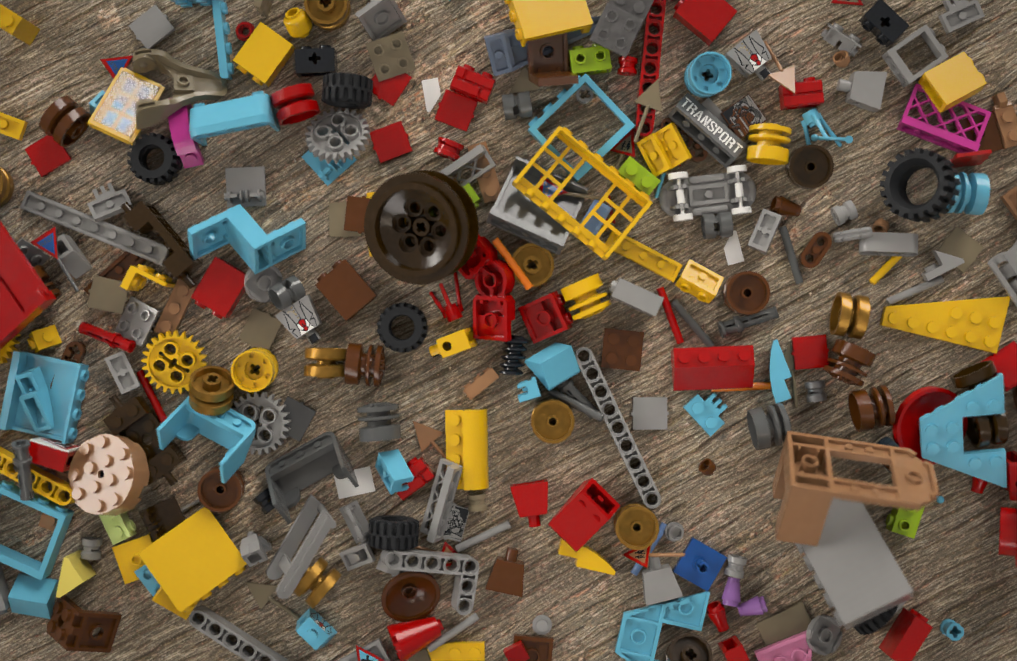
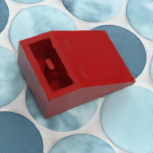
[548,478,621,552]

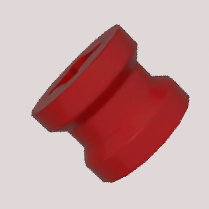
[617,56,638,76]

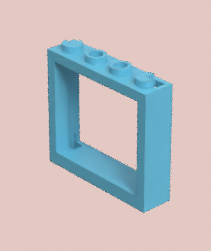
[527,73,635,182]
[0,480,74,580]

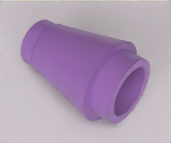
[721,577,741,607]
[737,595,768,617]

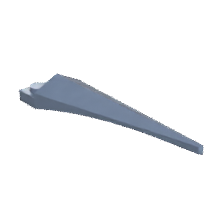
[484,16,601,77]

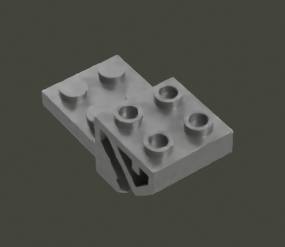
[590,0,654,58]

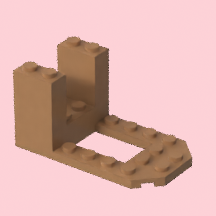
[772,431,939,546]

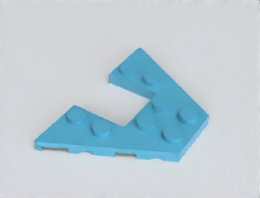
[919,373,1007,488]
[615,591,710,661]

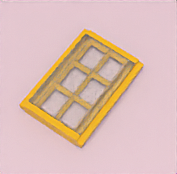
[87,67,165,145]

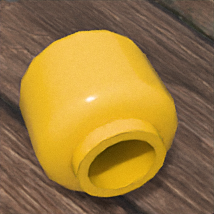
[283,7,313,38]

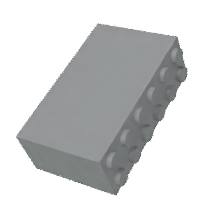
[795,498,913,630]

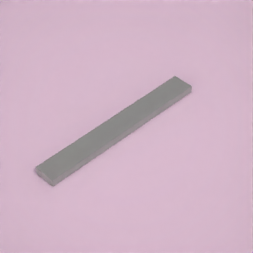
[20,190,171,267]

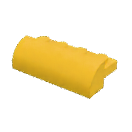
[445,409,489,490]

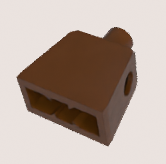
[485,547,524,597]

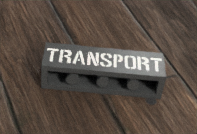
[667,93,747,168]

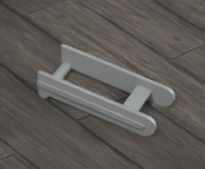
[266,494,336,599]

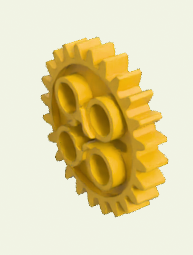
[141,330,208,394]

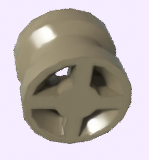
[467,493,487,512]

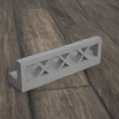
[434,144,497,208]
[420,458,463,543]

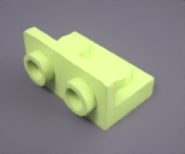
[99,511,137,545]

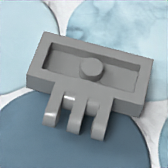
[938,0,985,35]
[87,182,133,223]

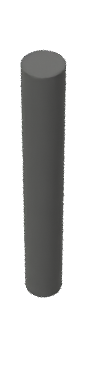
[779,226,804,284]
[670,299,714,347]
[549,389,604,422]

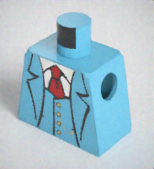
[296,607,338,650]

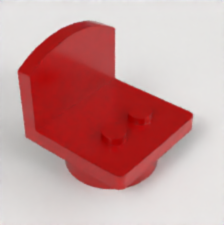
[998,507,1017,567]

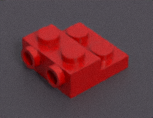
[518,291,573,344]

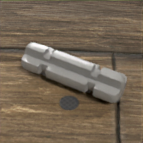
[833,227,873,243]

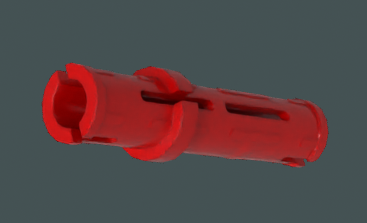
[78,321,136,353]

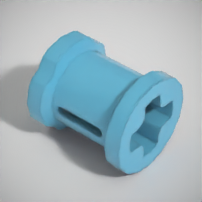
[940,619,964,641]

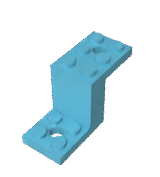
[187,204,306,274]

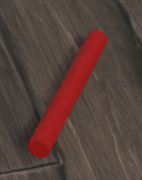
[656,286,684,344]
[136,370,167,424]

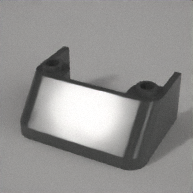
[265,432,359,524]

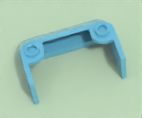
[189,91,280,146]
[156,396,256,484]

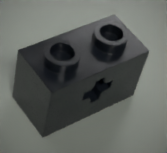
[859,0,909,47]
[294,45,338,77]

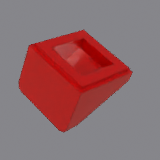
[503,640,530,661]

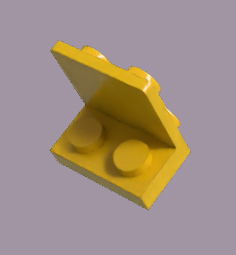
[120,264,175,291]

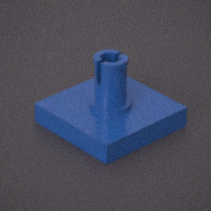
[673,537,727,591]

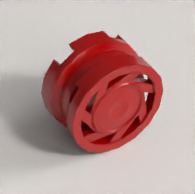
[433,137,464,161]

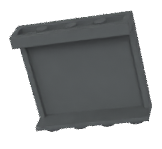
[486,156,589,255]

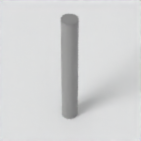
[886,275,944,306]
[455,520,512,552]
[426,612,480,653]

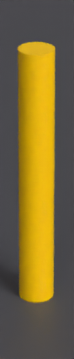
[869,256,902,285]

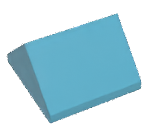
[525,342,580,391]
[8,573,58,619]

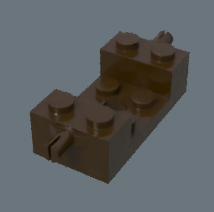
[120,201,203,289]
[103,394,187,486]

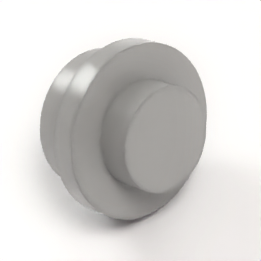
[664,522,684,542]
[532,615,552,635]

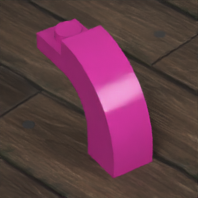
[168,97,204,169]

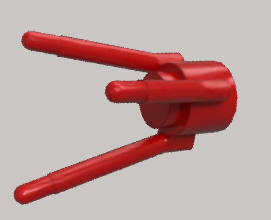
[429,272,464,322]

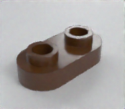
[799,232,832,268]

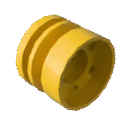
[746,123,792,165]
[560,273,612,320]
[231,347,279,392]

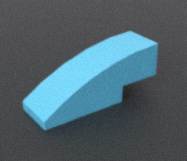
[769,339,792,404]
[15,366,54,433]

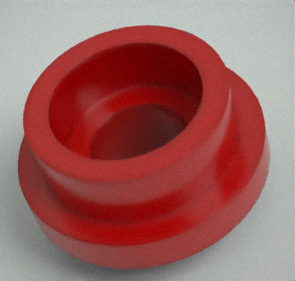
[235,22,255,42]

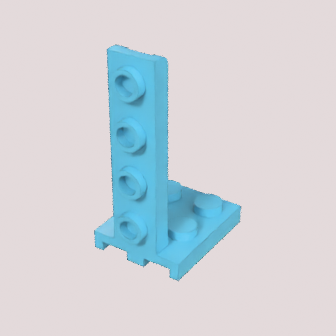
[171,0,234,80]

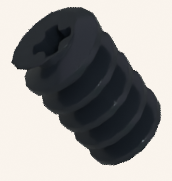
[498,335,529,376]

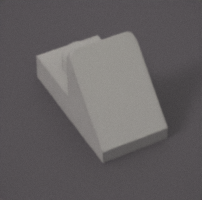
[920,250,965,281]
[339,540,376,571]

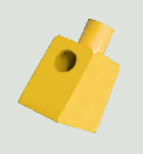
[429,327,478,358]

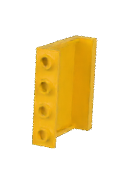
[504,0,593,47]
[137,507,247,613]

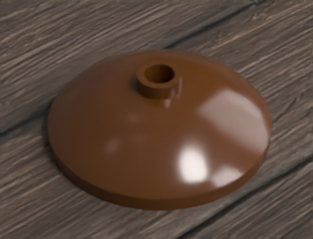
[381,571,440,622]

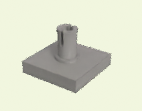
[355,0,407,41]

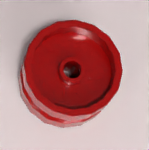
[270,83,321,125]

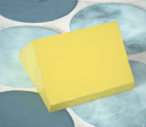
[56,550,96,598]

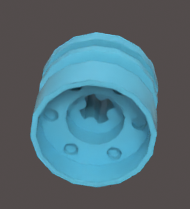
[684,51,732,98]
[946,172,990,215]

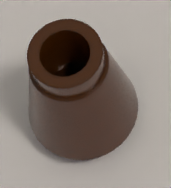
[770,196,802,217]

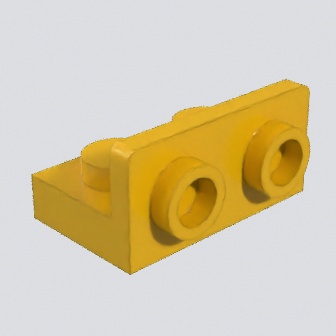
[675,259,724,304]

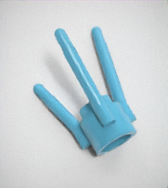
[801,108,842,147]

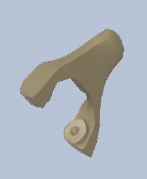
[133,48,228,130]

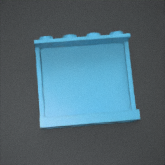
[0,351,89,444]

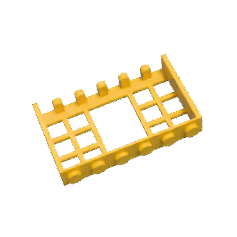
[512,126,653,261]

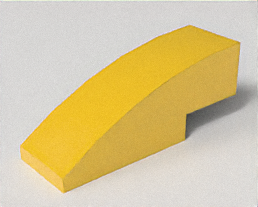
[558,538,616,575]

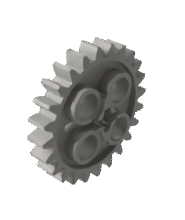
[305,107,371,164]
[231,391,292,455]

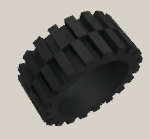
[880,148,960,222]

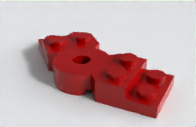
[458,234,515,342]

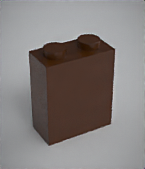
[315,259,378,321]

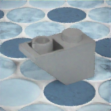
[57,234,93,279]

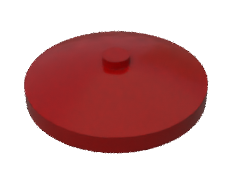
[893,386,967,465]

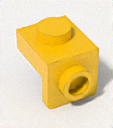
[27,324,62,353]

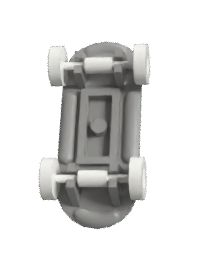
[659,165,756,222]

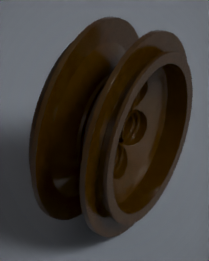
[364,170,479,285]

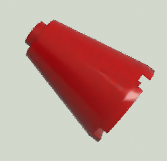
[387,617,444,661]

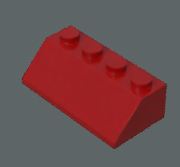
[671,345,755,391]

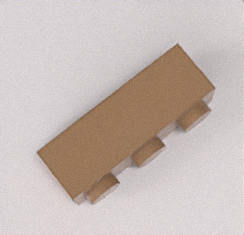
[463,367,500,400]

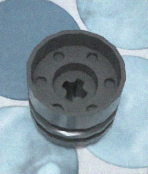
[357,402,401,442]
[747,403,791,450]

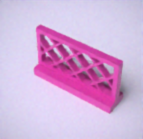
[896,83,992,153]

